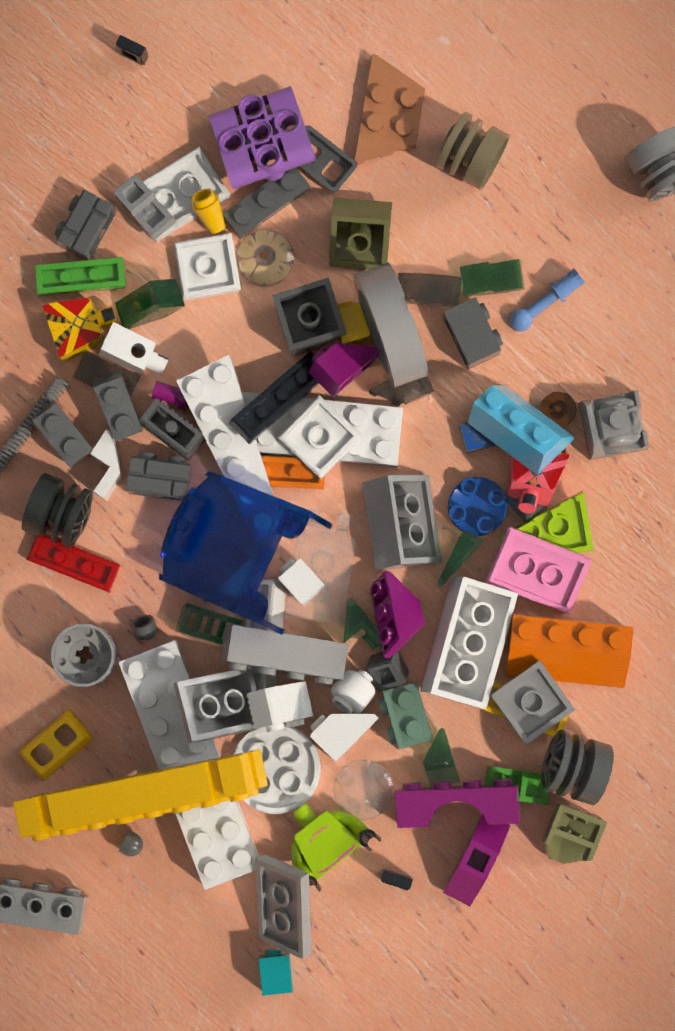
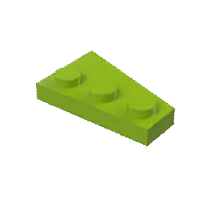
[500,491,594,553]

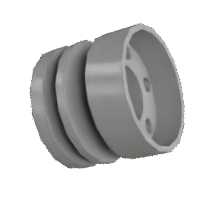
[625,126,675,202]
[51,624,117,687]

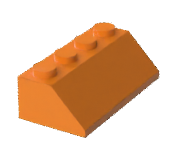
[505,615,633,688]

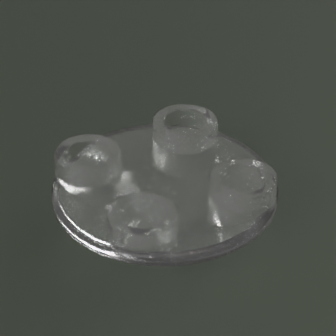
[333,759,393,820]

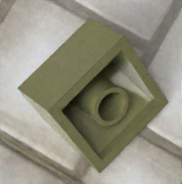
[329,198,392,269]

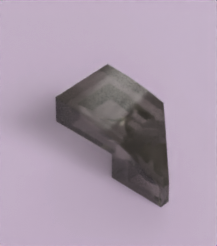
[369,376,434,407]

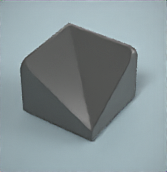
[366,651,409,691]

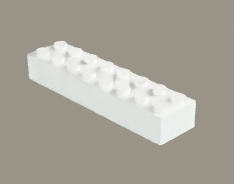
[118,640,259,890]

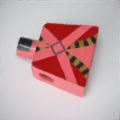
[507,453,569,514]

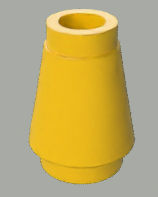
[191,188,226,234]

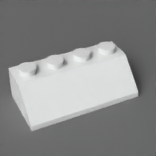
[420,576,518,710]

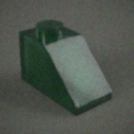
[115,279,185,329]

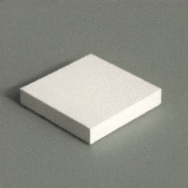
[174,233,241,301]
[278,395,362,479]

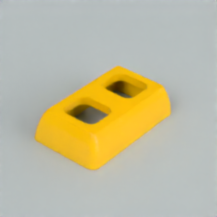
[19,709,93,781]

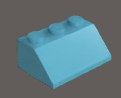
[468,385,574,475]

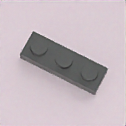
[223,168,310,239]

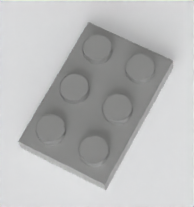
[255,854,311,959]

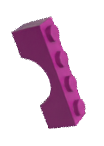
[395,779,521,828]

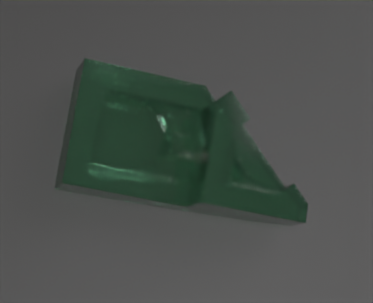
[423,728,460,787]

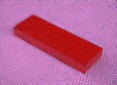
[26,535,121,593]

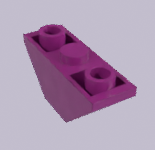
[370,570,425,658]
[443,814,511,907]

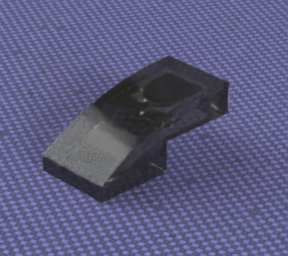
[398,273,461,307]
[72,351,141,396]

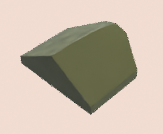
[542,803,607,864]

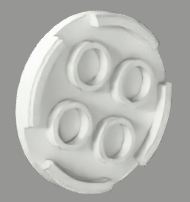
[233,724,321,814]

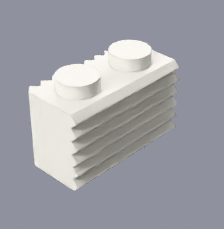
[246,681,313,733]

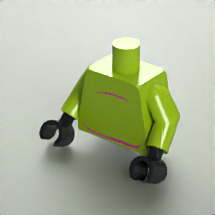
[290,803,381,892]

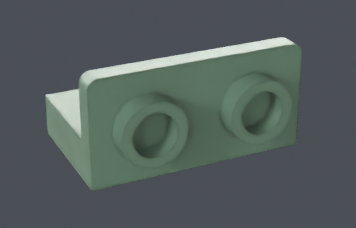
[378,682,433,750]

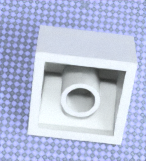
[310,714,378,762]

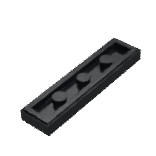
[229,351,319,445]

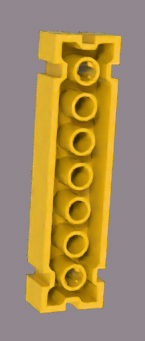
[13,749,268,842]

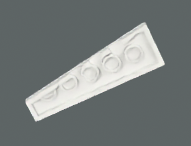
[176,355,283,541]

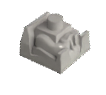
[578,390,649,460]

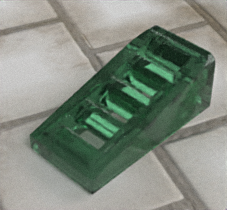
[175,603,243,646]

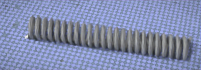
[0,377,70,475]

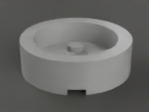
[353,262,428,388]

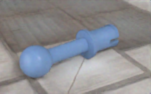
[509,268,585,332]

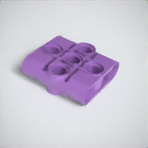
[209,86,316,190]

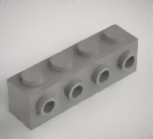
[220,625,348,685]
[0,878,88,935]

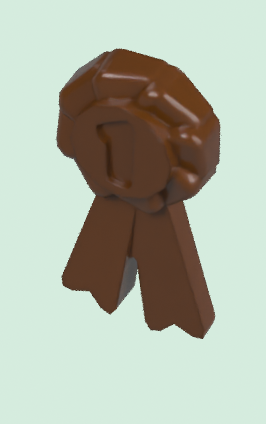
[540,391,577,454]

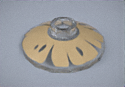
[237,229,294,287]

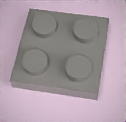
[490,660,575,745]

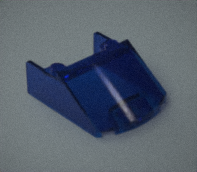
[159,471,333,635]

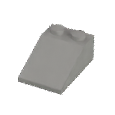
[174,667,257,743]

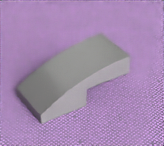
[113,174,176,240]

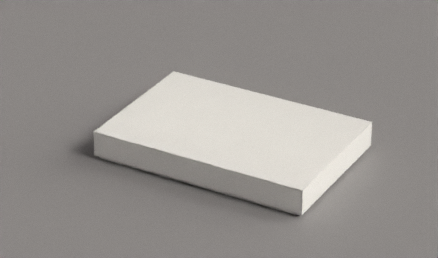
[142,146,231,242]

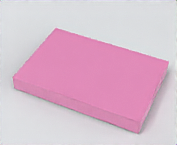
[485,526,592,615]

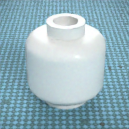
[331,669,375,714]

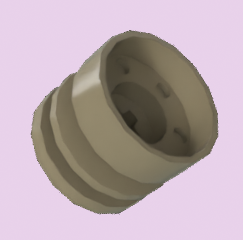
[437,112,510,190]

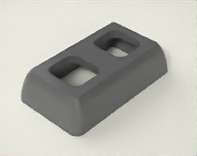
[285,125,358,193]

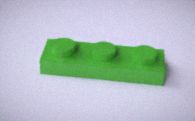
[35,257,126,296]

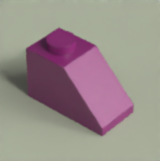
[309,343,381,397]

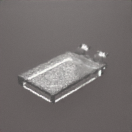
[284,509,356,625]

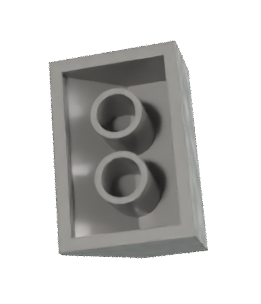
[362,475,442,570]

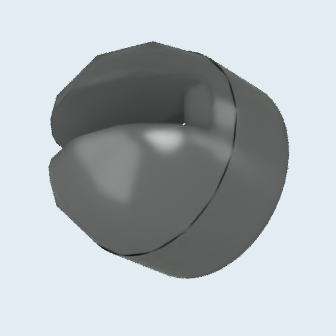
[131,615,157,640]
[118,830,143,856]

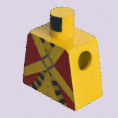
[43,298,117,363]

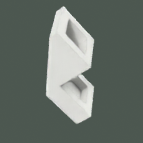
[90,429,123,501]

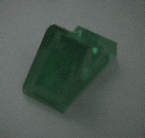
[343,597,382,652]

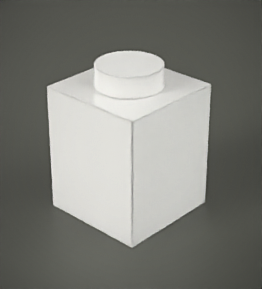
[278,558,325,606]

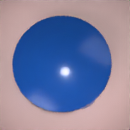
[448,477,507,536]

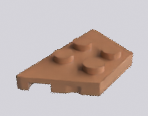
[355,54,425,165]

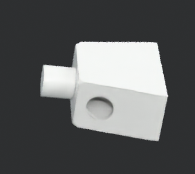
[99,322,169,375]

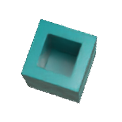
[259,948,294,996]

